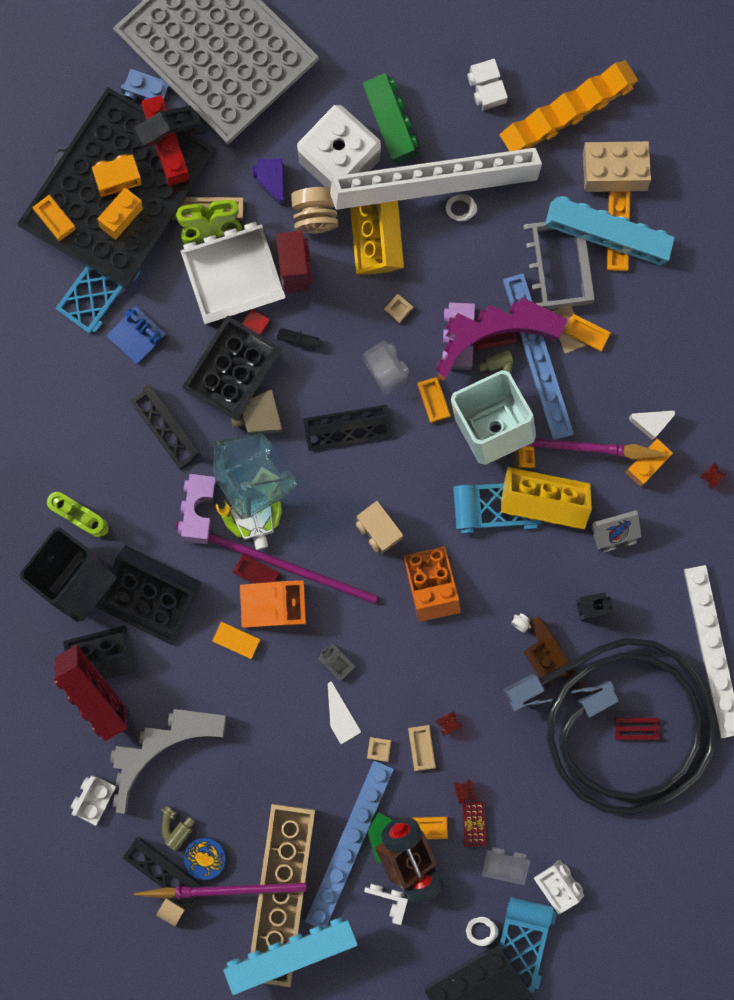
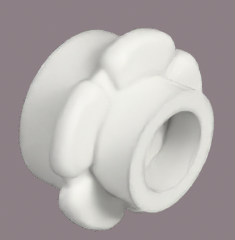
[511,613,531,633]

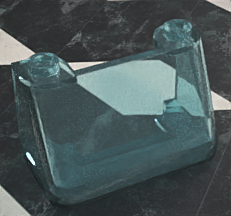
[214,433,296,520]

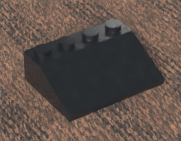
[182,315,282,421]
[96,545,202,645]
[424,942,535,1000]

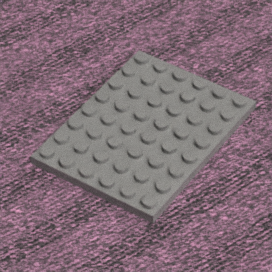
[113,0,319,145]

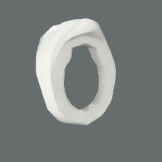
[445,194,477,221]
[466,917,499,946]

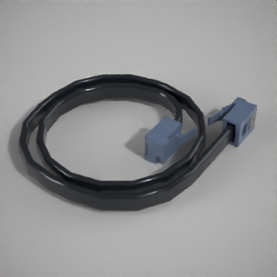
[503,638,717,815]

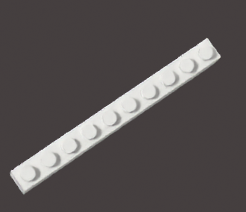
[330,148,542,210]

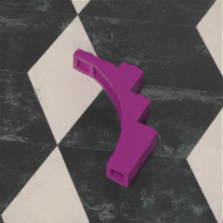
[435,297,568,381]

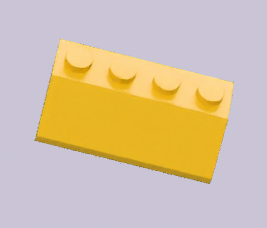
[350,201,404,275]
[501,467,592,529]

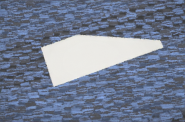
[328,681,361,744]

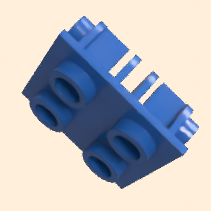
[107,305,166,364]

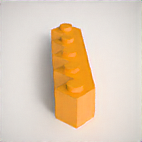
[499,60,639,151]

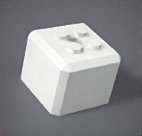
[297,105,381,188]

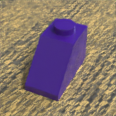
[253,158,284,205]

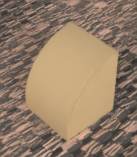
[156,898,186,927]

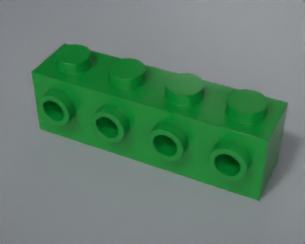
[363,73,420,164]

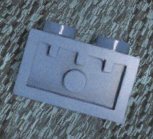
[121,69,170,101]

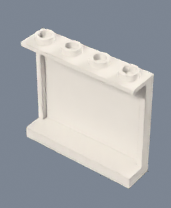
[180,222,286,324]

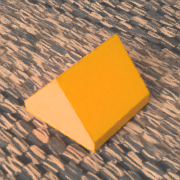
[515,446,535,469]

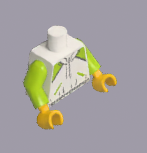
[216,487,282,550]

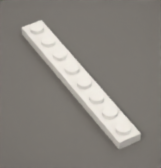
[684,565,734,738]

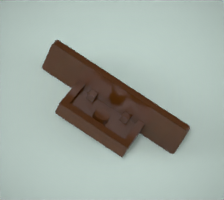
[523,616,586,695]

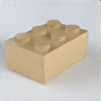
[583,141,651,192]

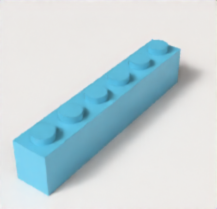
[545,196,674,266]
[223,917,358,995]

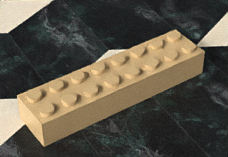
[251,803,315,987]

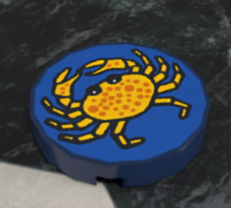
[183,837,227,881]

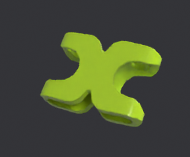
[176,200,242,245]
[47,492,109,538]

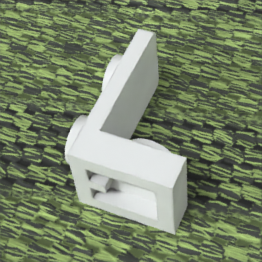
[364,884,408,925]

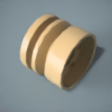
[291,187,339,234]

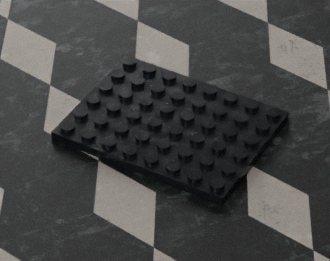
[17,87,216,290]

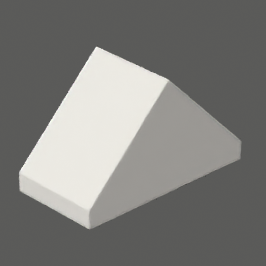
[629,411,675,440]

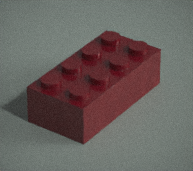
[276,231,312,294]
[54,644,127,742]

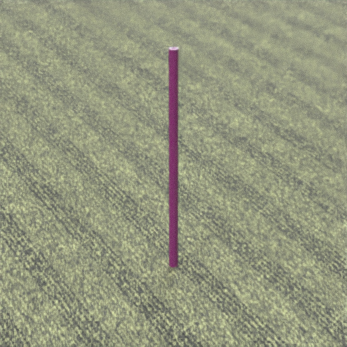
[175,521,378,604]

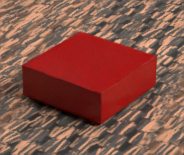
[242,309,270,335]

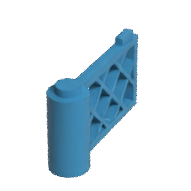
[55,266,140,334]
[453,483,541,534]
[500,897,557,993]

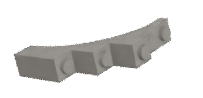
[110,709,227,814]

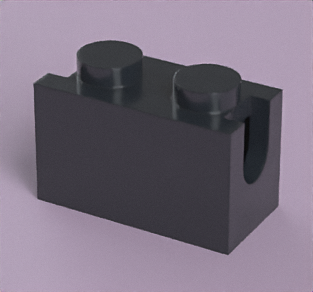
[576,592,612,621]

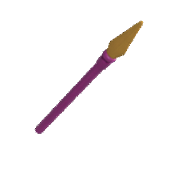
[526,438,667,460]
[134,883,307,899]

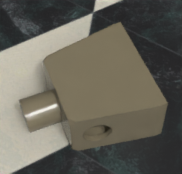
[231,390,283,435]

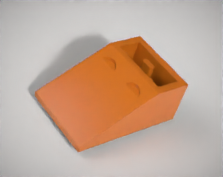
[403,546,461,622]
[240,580,306,628]

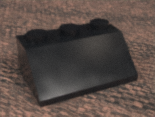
[63,625,136,680]

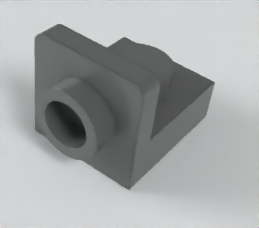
[318,644,355,681]

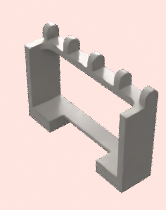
[523,222,595,310]

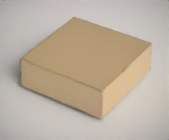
[384,294,414,324]
[367,737,391,762]

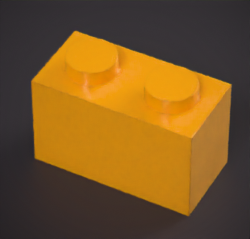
[92,154,142,197]
[97,188,143,240]
[625,439,673,487]

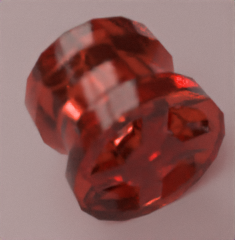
[700,463,727,489]
[436,711,462,736]
[453,779,476,804]

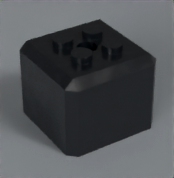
[20,527,117,622]

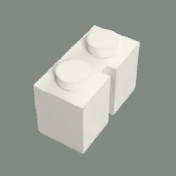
[467,58,508,111]

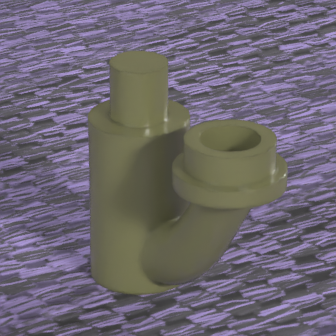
[478,350,513,373]
[161,806,195,852]

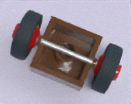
[375,817,443,903]

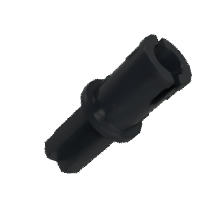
[277,328,320,351]

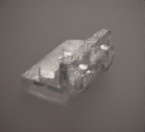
[482,847,531,886]

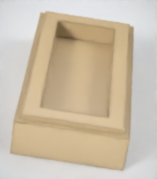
[408,725,436,771]

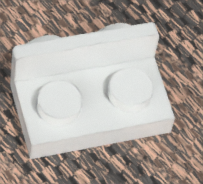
[71,775,117,826]
[534,860,584,915]

